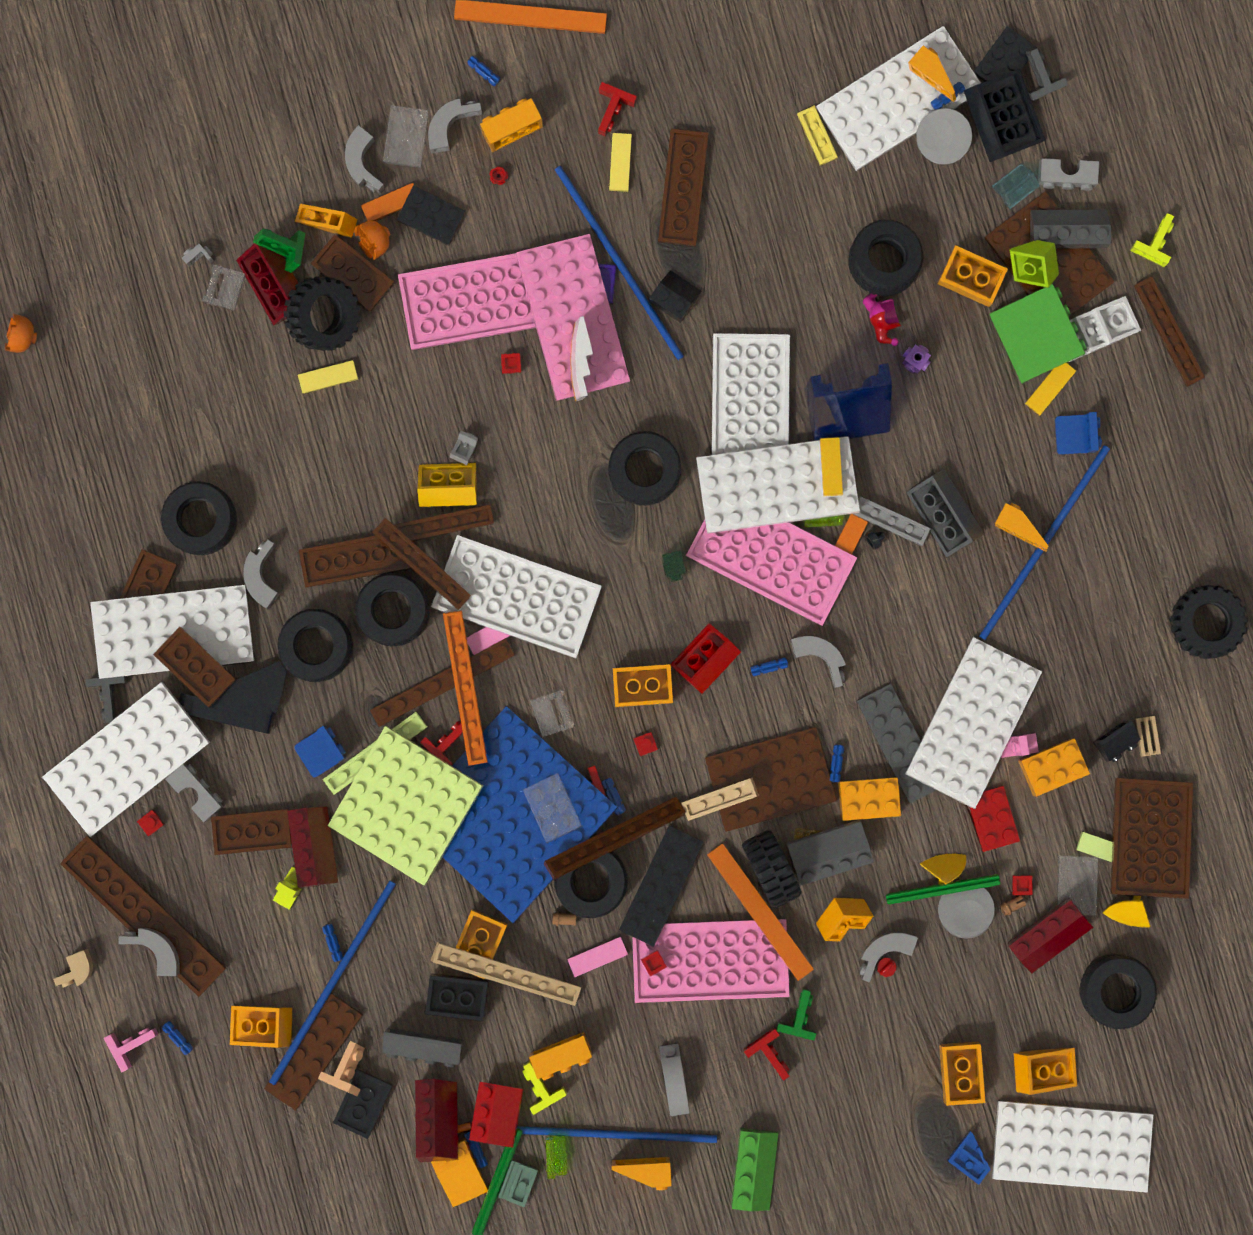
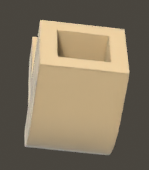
[53,949,93,987]

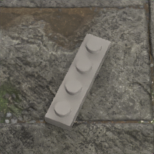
[853,497,930,546]

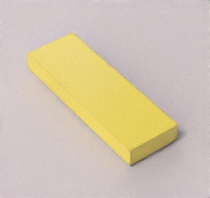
[797,105,838,166]
[609,133,632,192]
[298,360,358,394]

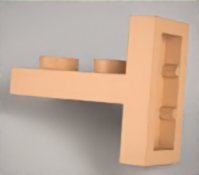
[318,1041,365,1096]

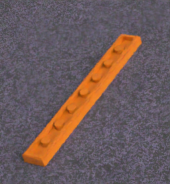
[454,0,607,34]
[443,610,488,766]
[707,844,814,981]

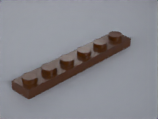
[1134,276,1205,387]
[379,505,494,547]
[372,518,471,610]

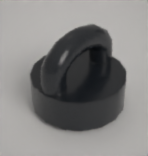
[865,530,885,550]

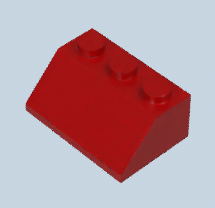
[670,623,741,694]
[469,1082,524,1148]

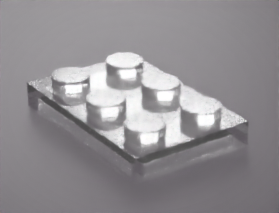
[383,105,429,168]
[523,773,582,843]
[1057,855,1098,915]

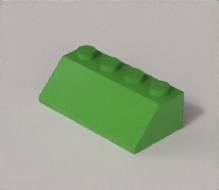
[731,1128,778,1211]

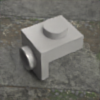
[182,244,214,267]
[449,431,478,465]

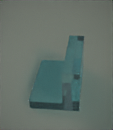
[992,164,1040,209]

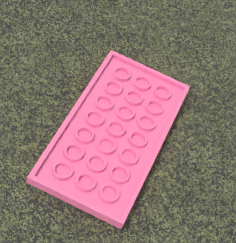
[516,234,630,401]
[398,253,536,350]
[686,520,857,626]
[632,919,789,1003]

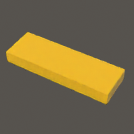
[1025,363,1076,416]
[820,438,843,497]

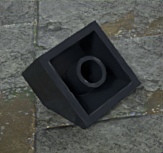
[649,270,702,323]
[1093,720,1141,762]

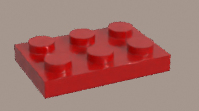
[969,786,1020,852]

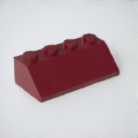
[236,243,298,326]
[287,806,339,889]
[1008,896,1094,973]
[415,1079,459,1162]

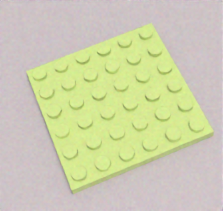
[328,726,484,886]

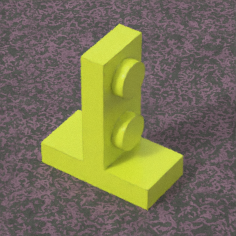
[1130,213,1174,267]
[273,866,302,910]
[522,1061,567,1115]

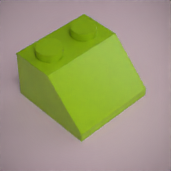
[1010,240,1059,288]

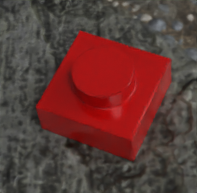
[501,353,521,374]
[634,732,658,757]
[137,809,165,837]
[1012,875,1033,895]
[641,950,667,977]

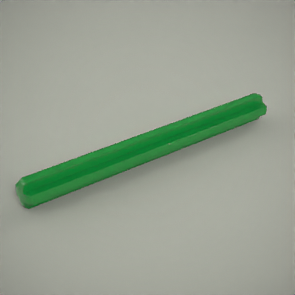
[886,874,1000,905]
[472,1128,523,1235]

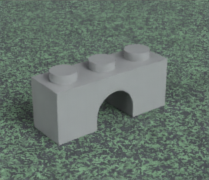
[1038,159,1099,191]
[165,764,224,822]

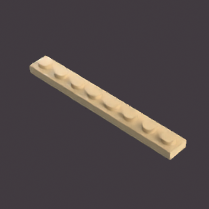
[431,942,581,1006]

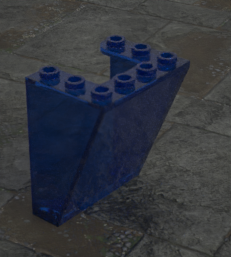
[804,363,892,441]

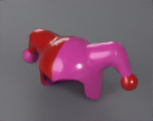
[863,293,901,346]

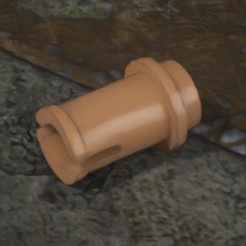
[1000,895,1026,916]
[552,911,576,927]

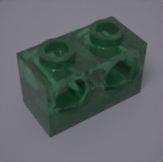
[661,551,686,582]

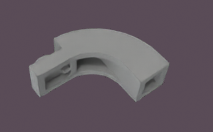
[428,99,482,154]
[345,125,385,194]
[244,540,279,609]
[790,636,846,688]
[119,927,180,976]
[859,932,918,982]
[659,1044,689,1116]

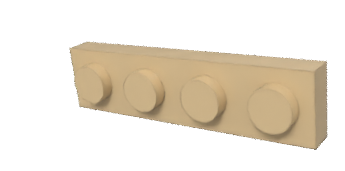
[682,778,759,821]

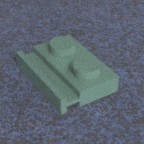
[498,1160,538,1207]

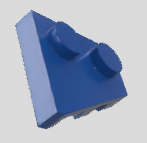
[947,1130,991,1185]

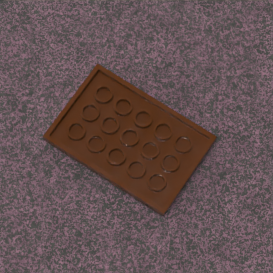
[984,191,1114,317]
[705,727,836,832]
[1110,778,1193,899]

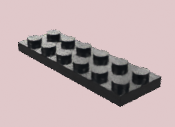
[619,826,703,947]

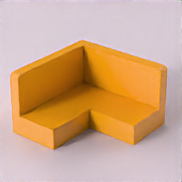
[816,898,874,941]

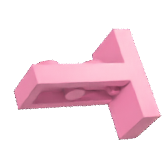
[1000,733,1039,758]
[104,1027,159,1072]

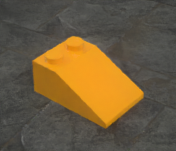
[230,1006,292,1048]
[1014,1047,1077,1095]
[431,1138,488,1207]
[611,1157,671,1190]

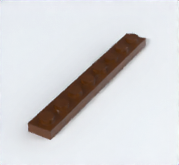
[370,639,515,727]
[544,797,686,880]

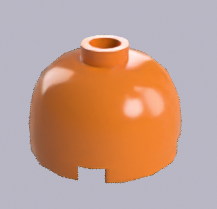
[354,221,390,260]
[4,313,37,353]

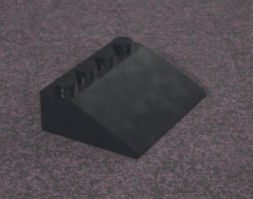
[963,69,1046,162]

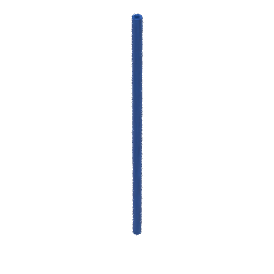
[555,166,684,360]
[979,445,1110,640]
[269,880,396,1085]
[517,1126,717,1143]

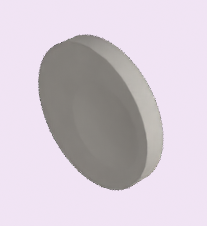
[916,108,972,164]
[938,888,995,938]

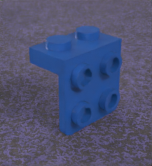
[1055,412,1102,455]
[294,726,346,777]

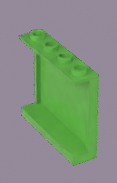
[989,284,1087,384]

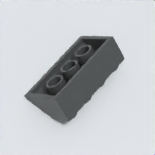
[1030,210,1111,249]
[906,469,984,557]
[787,820,874,886]
[382,1028,464,1067]

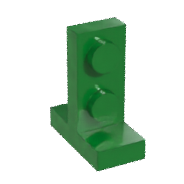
[253,228,306,273]
[776,988,816,1041]

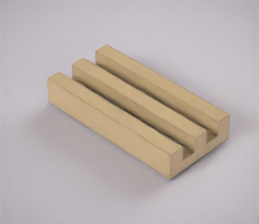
[1135,716,1161,757]

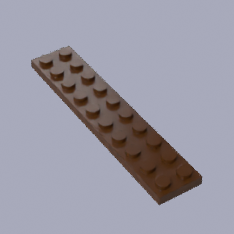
[60,835,226,997]

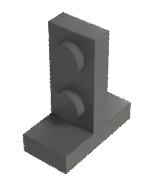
[1026,48,1068,101]
[85,676,128,724]

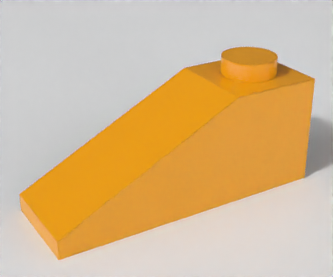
[908,45,956,102]
[295,204,358,237]
[995,503,1049,552]

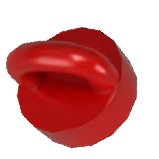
[876,957,896,977]

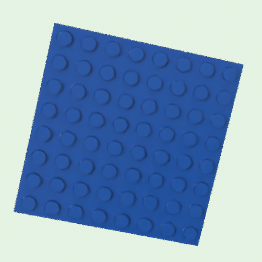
[443,706,618,924]

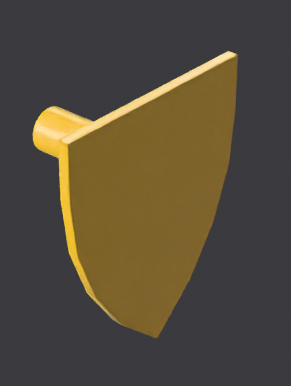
[920,854,966,884]
[1103,895,1150,927]

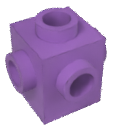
[902,344,931,374]

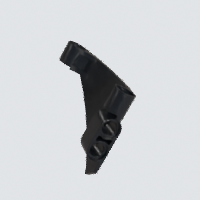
[179,661,287,734]

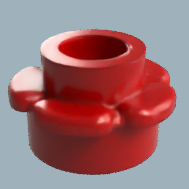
[489,166,508,185]

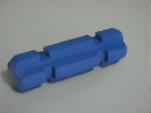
[467,56,500,86]
[931,82,966,110]
[751,658,788,676]
[830,744,844,782]
[602,778,626,815]
[322,924,343,962]
[162,1021,193,1055]
[464,1131,488,1168]

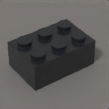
[425,973,489,1021]

